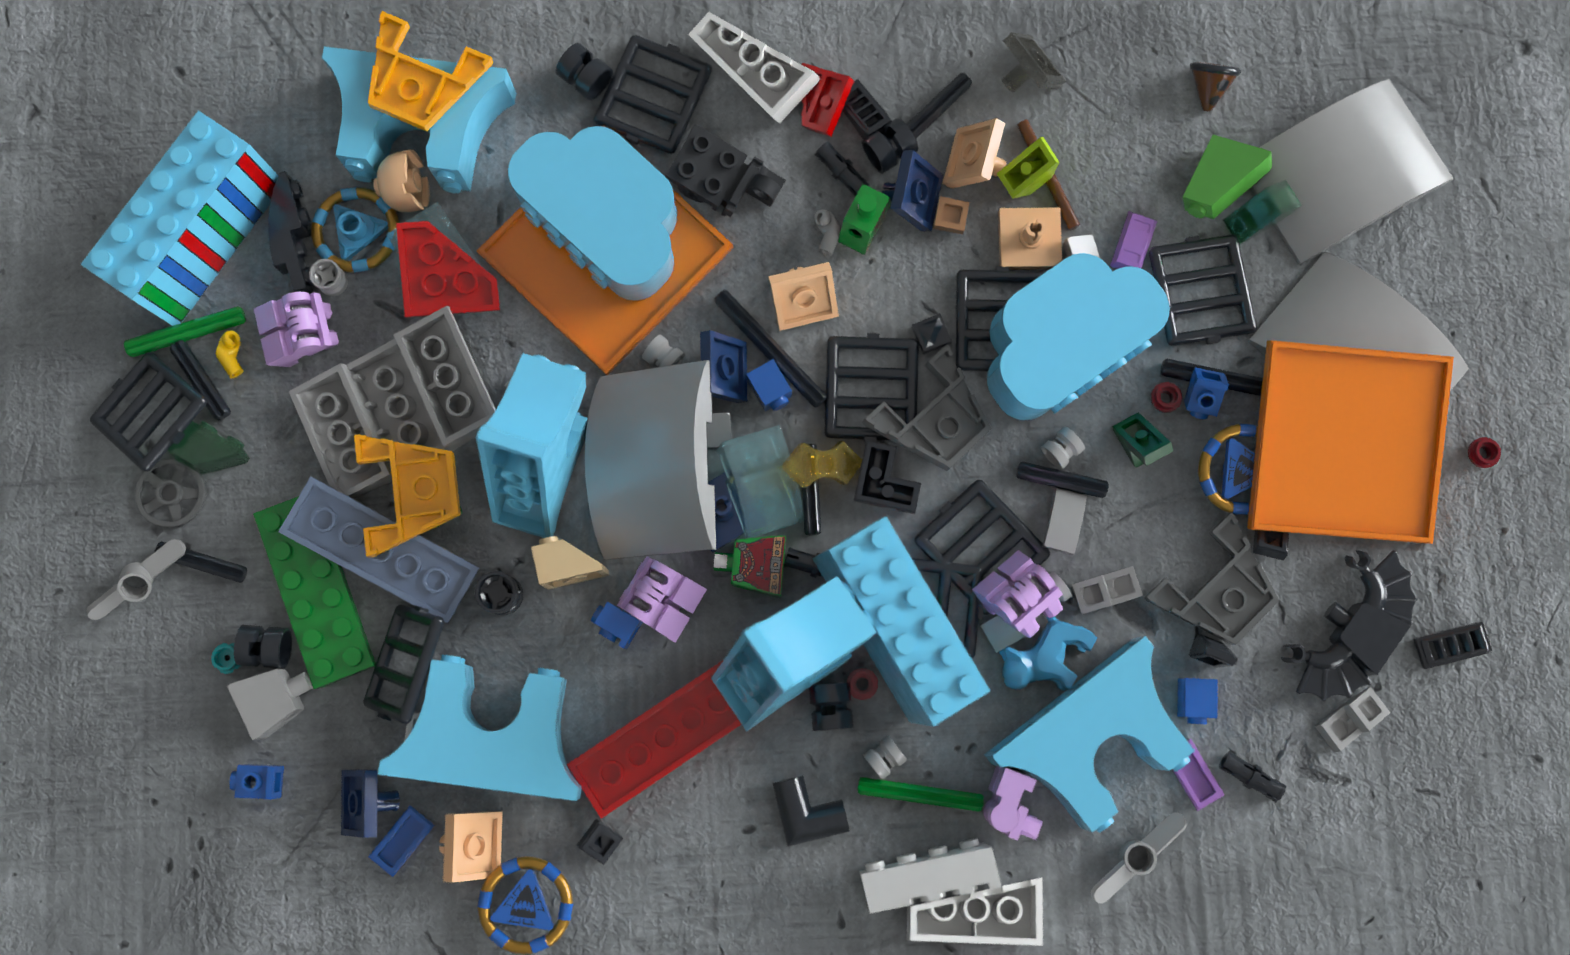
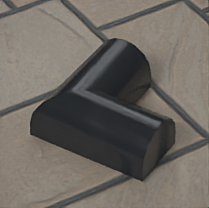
[854,440,921,514]
[772,776,850,847]

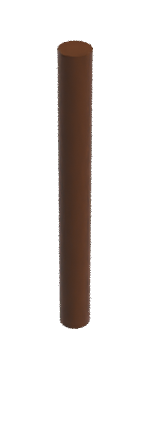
[1017,119,1080,230]

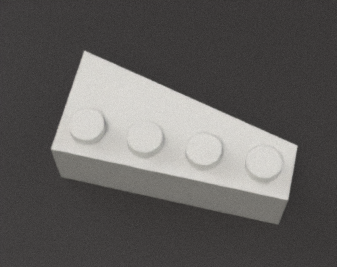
[688,12,821,124]
[859,838,1002,913]
[907,878,1043,946]

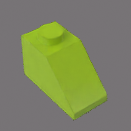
[997,137,1059,199]

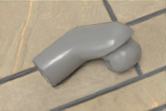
[814,209,841,256]

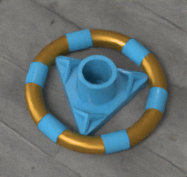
[311,187,399,273]

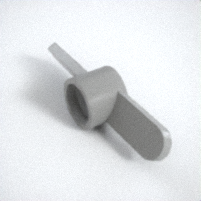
[86,539,186,620]
[1091,812,1187,903]

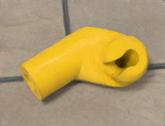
[216,330,244,378]

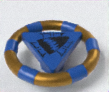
[1198,424,1258,515]
[477,856,573,954]

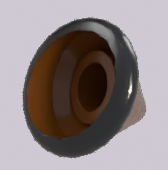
[1190,62,1241,112]

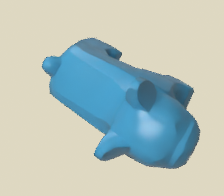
[999,617,1097,691]

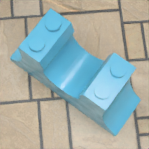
[322,47,517,193]
[476,353,588,538]
[711,576,876,732]
[984,636,1195,832]
[378,655,582,801]

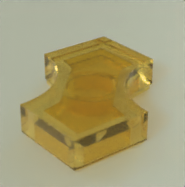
[781,441,862,488]

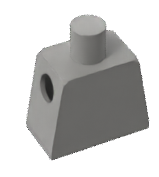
[227,669,313,740]

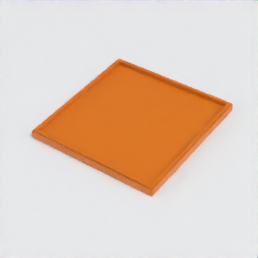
[476,125,734,375]
[1247,340,1454,544]

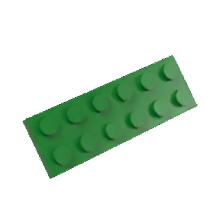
[253,496,376,689]

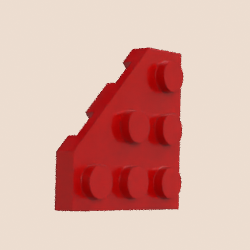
[396,221,500,318]

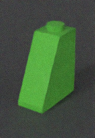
[1183,134,1272,219]

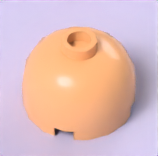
[373,149,430,212]

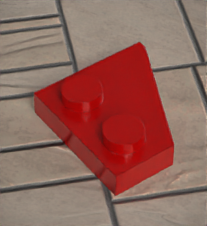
[801,63,854,137]

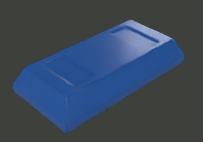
[368,805,435,877]

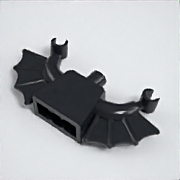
[1281,550,1418,701]

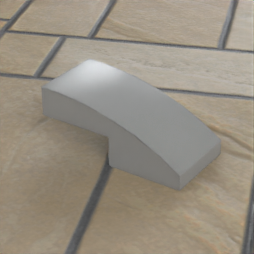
[1042,488,1087,555]
[1072,566,1143,614]
[1315,687,1390,753]

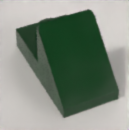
[1112,412,1173,468]

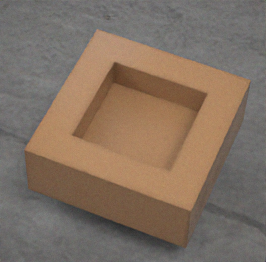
[933,196,970,234]

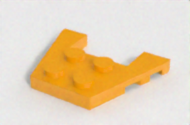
[368,11,493,132]
[354,434,461,558]

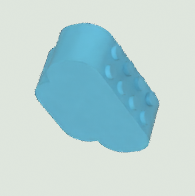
[508,126,677,301]
[987,253,1170,420]

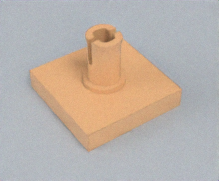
[942,118,1007,189]
[998,208,1062,270]
[768,262,839,331]
[439,811,502,882]

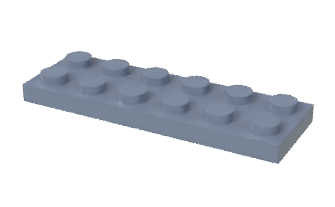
[278,476,480,623]

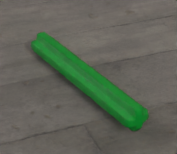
[124,306,246,357]
[857,777,984,812]

